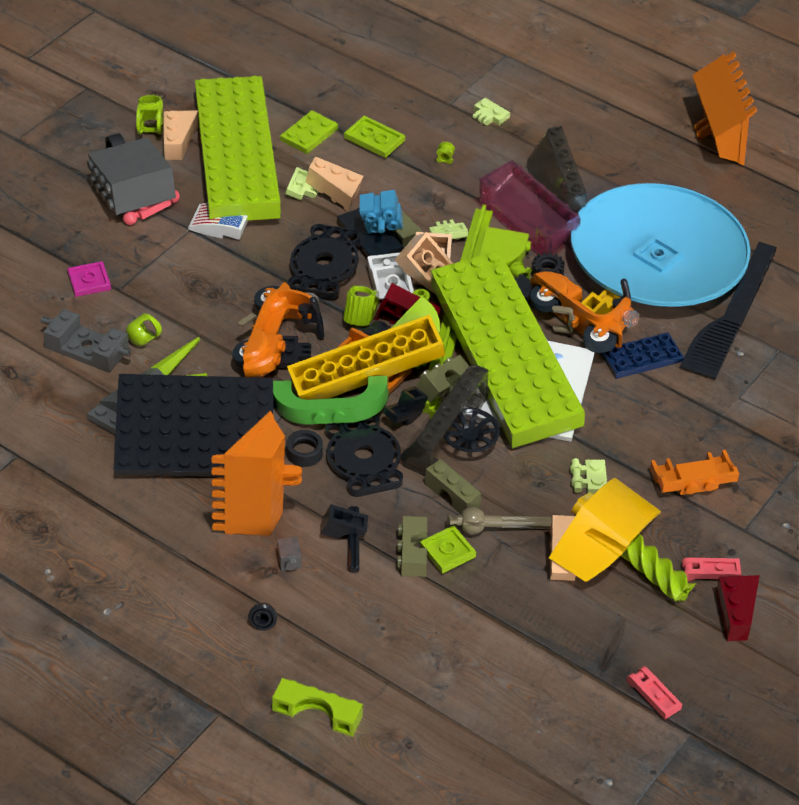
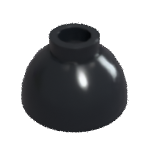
[248,602,277,630]

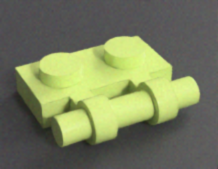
[570,458,607,494]

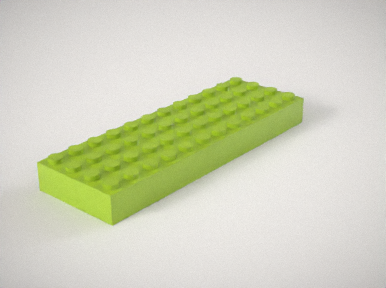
[195,76,281,220]
[431,250,585,448]

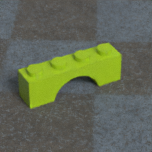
[272,678,363,737]

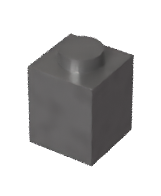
[277,537,301,571]

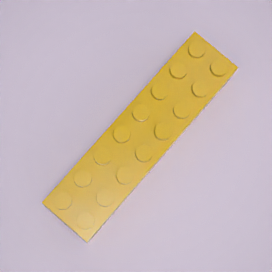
[287,314,445,400]

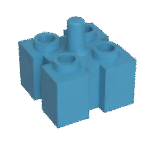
[360,190,403,233]

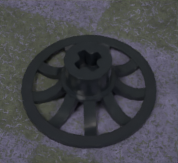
[441,408,500,453]

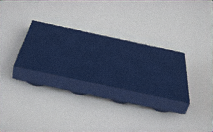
[600,332,684,379]

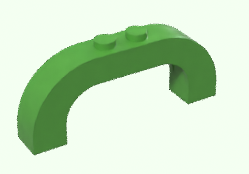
[273,376,389,424]

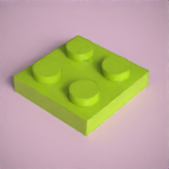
[420,525,476,574]

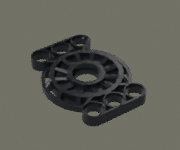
[288,224,361,299]
[325,415,403,497]

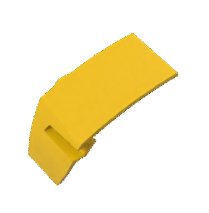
[549,478,661,582]

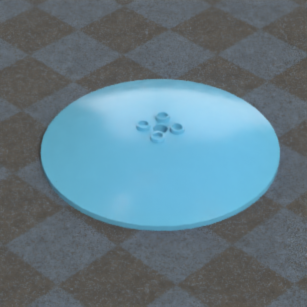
[571,183,750,307]

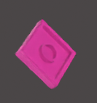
[67,261,111,297]

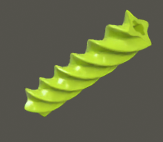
[621,534,696,602]

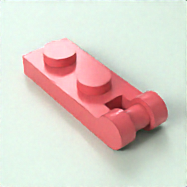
[682,558,741,581]
[627,666,682,719]

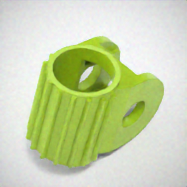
[136,94,164,134]
[343,285,379,326]

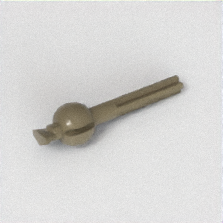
[447,507,551,535]

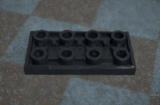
[337,208,404,257]

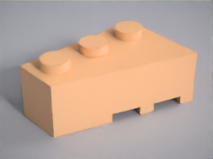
[164,111,199,160]
[305,157,363,212]
[550,515,576,581]

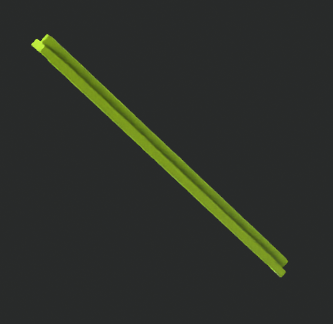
[422,204,493,415]

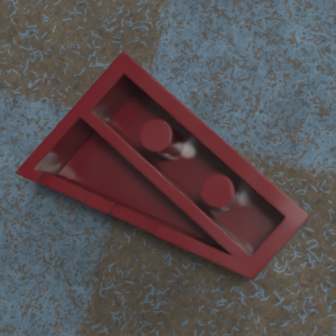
[373,283,441,325]
[716,575,760,641]

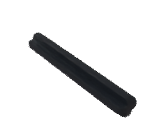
[348,506,359,573]

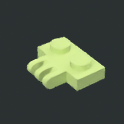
[473,98,510,126]
[285,167,318,200]
[429,219,468,239]

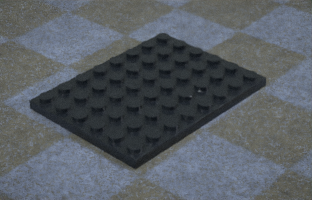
[114,374,273,477]

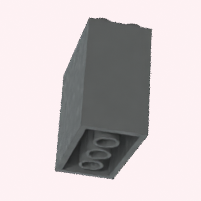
[87,137,176,215]

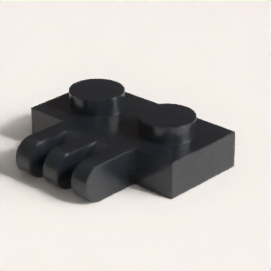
[279,336,311,368]

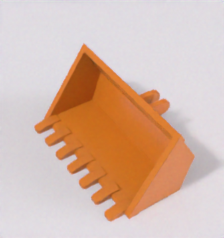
[692,51,757,165]
[211,411,302,536]

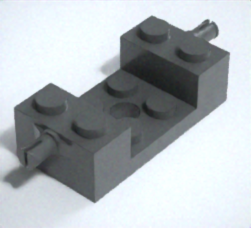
[40,309,132,373]

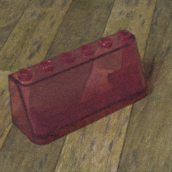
[479,160,581,255]

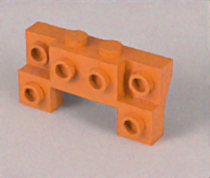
[650,450,739,495]

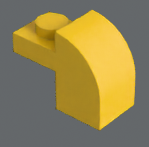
[581,289,621,315]

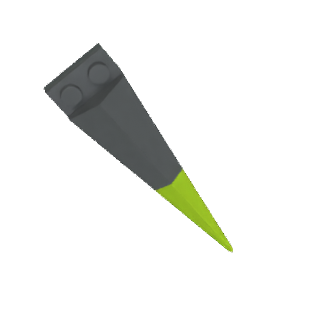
[87,336,200,435]

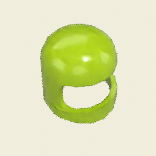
[126,313,162,346]

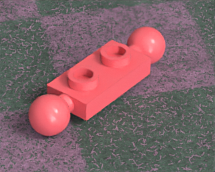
[123,190,180,225]

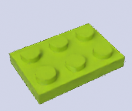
[280,110,338,154]
[344,116,405,158]

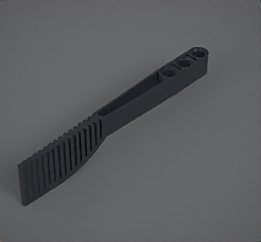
[680,241,777,379]

